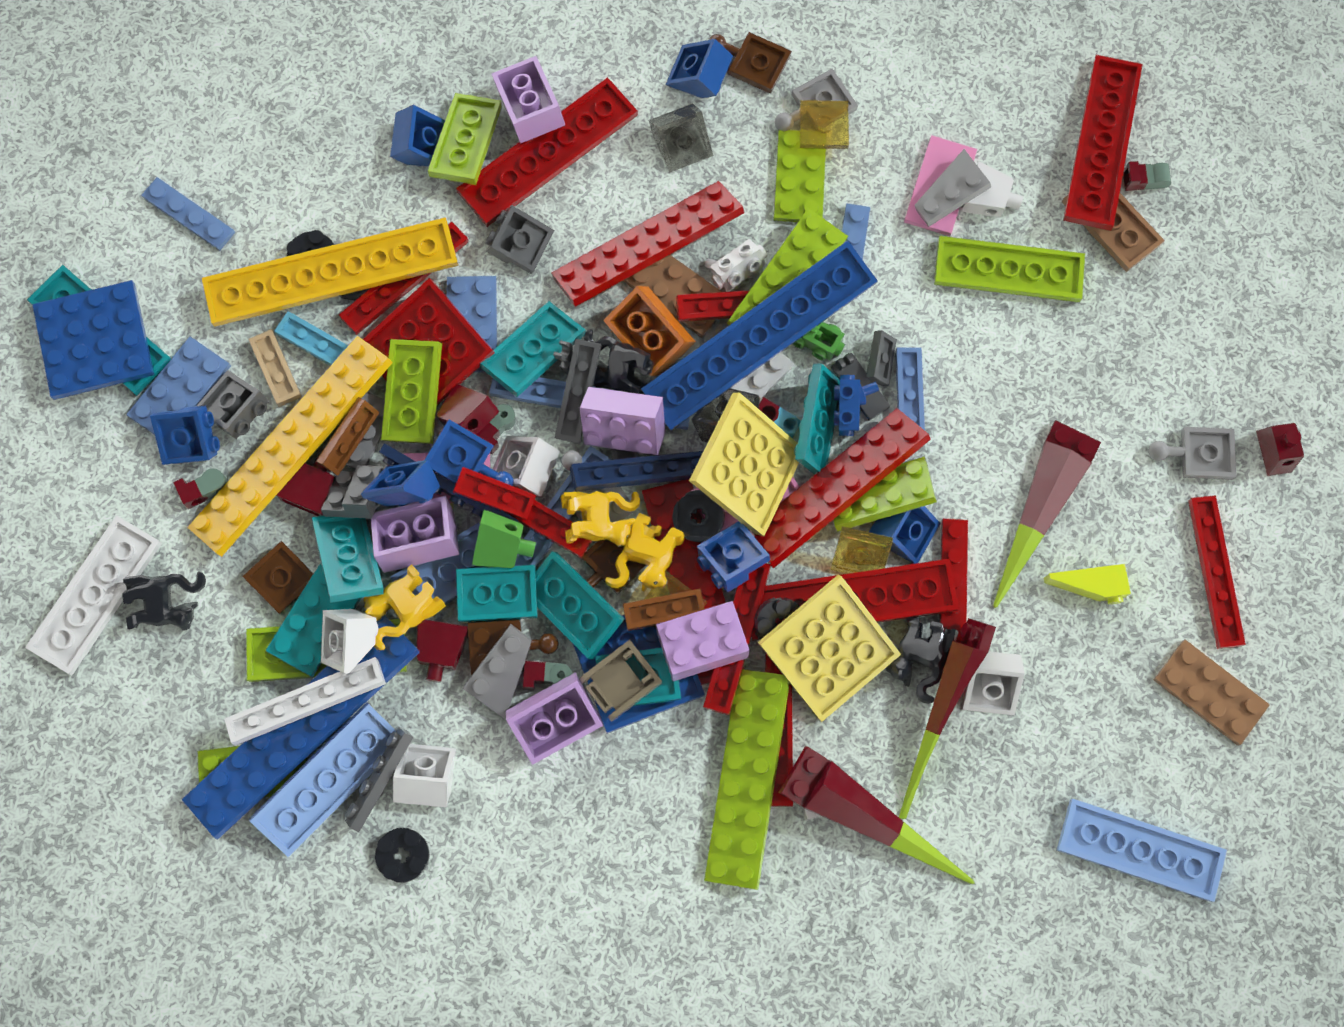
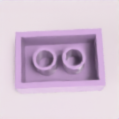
[492,56,565,143]
[580,387,665,455]
[371,496,459,573]
[656,601,750,681]
[506,673,603,765]

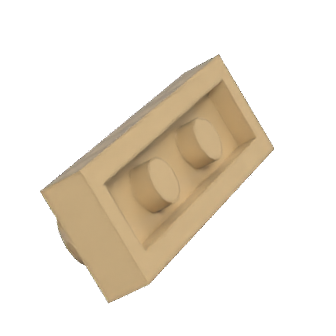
[248,329,302,407]

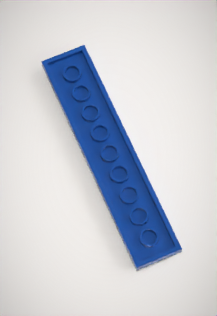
[641,241,878,431]
[182,615,420,840]

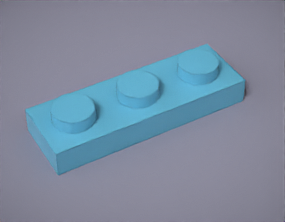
[274,311,348,366]

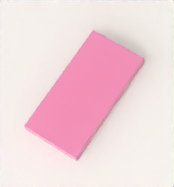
[904,135,977,236]

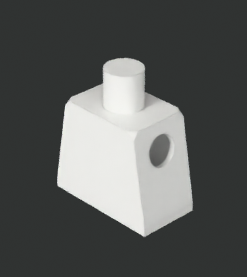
[962,162,1024,218]

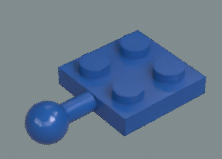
[425,419,513,486]

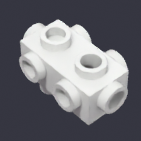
[705,239,767,292]

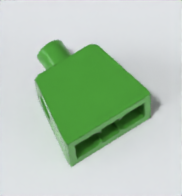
[472,510,536,568]

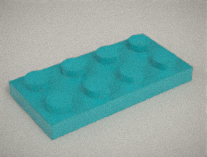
[480,301,586,397]
[795,363,840,475]
[312,515,383,603]
[536,551,624,659]
[266,563,361,678]

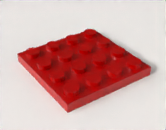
[363,278,495,405]

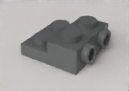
[485,205,555,274]
[197,370,269,439]
[321,465,383,519]

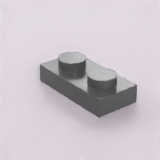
[866,330,897,386]

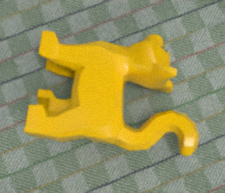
[561,491,640,547]
[605,513,685,592]
[363,564,446,651]

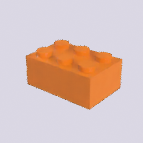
[603,286,696,376]

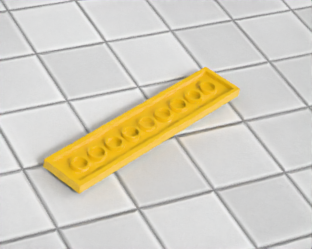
[202,217,459,327]
[187,336,393,557]

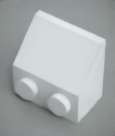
[493,436,560,497]
[321,609,378,673]
[962,652,1025,715]
[393,744,456,807]

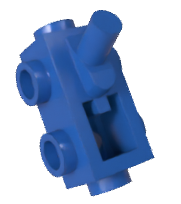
[834,375,879,436]

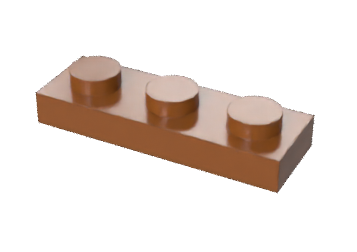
[316,397,380,476]
[623,589,705,631]

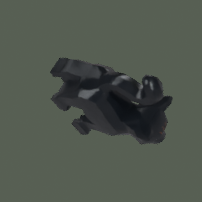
[584,329,654,395]
[122,572,206,631]
[886,617,959,704]

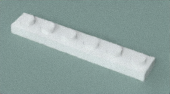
[224,657,386,746]

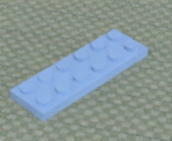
[249,702,396,857]
[1057,799,1227,902]

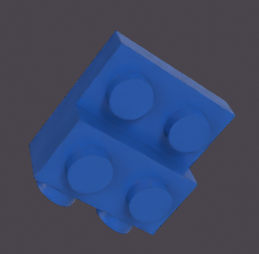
[150,405,220,465]
[697,521,770,593]

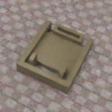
[579,640,662,722]

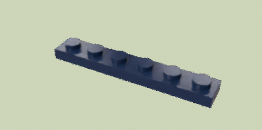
[379,443,519,522]
[570,451,704,492]

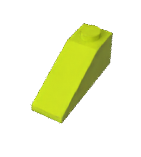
[1044,564,1131,605]

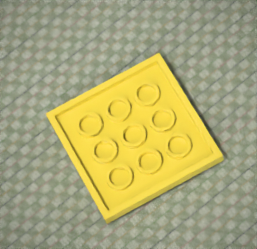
[689,392,799,536]
[758,575,901,722]

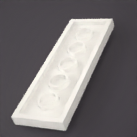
[25,515,162,675]

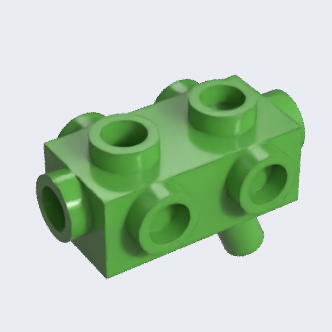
[792,322,845,361]

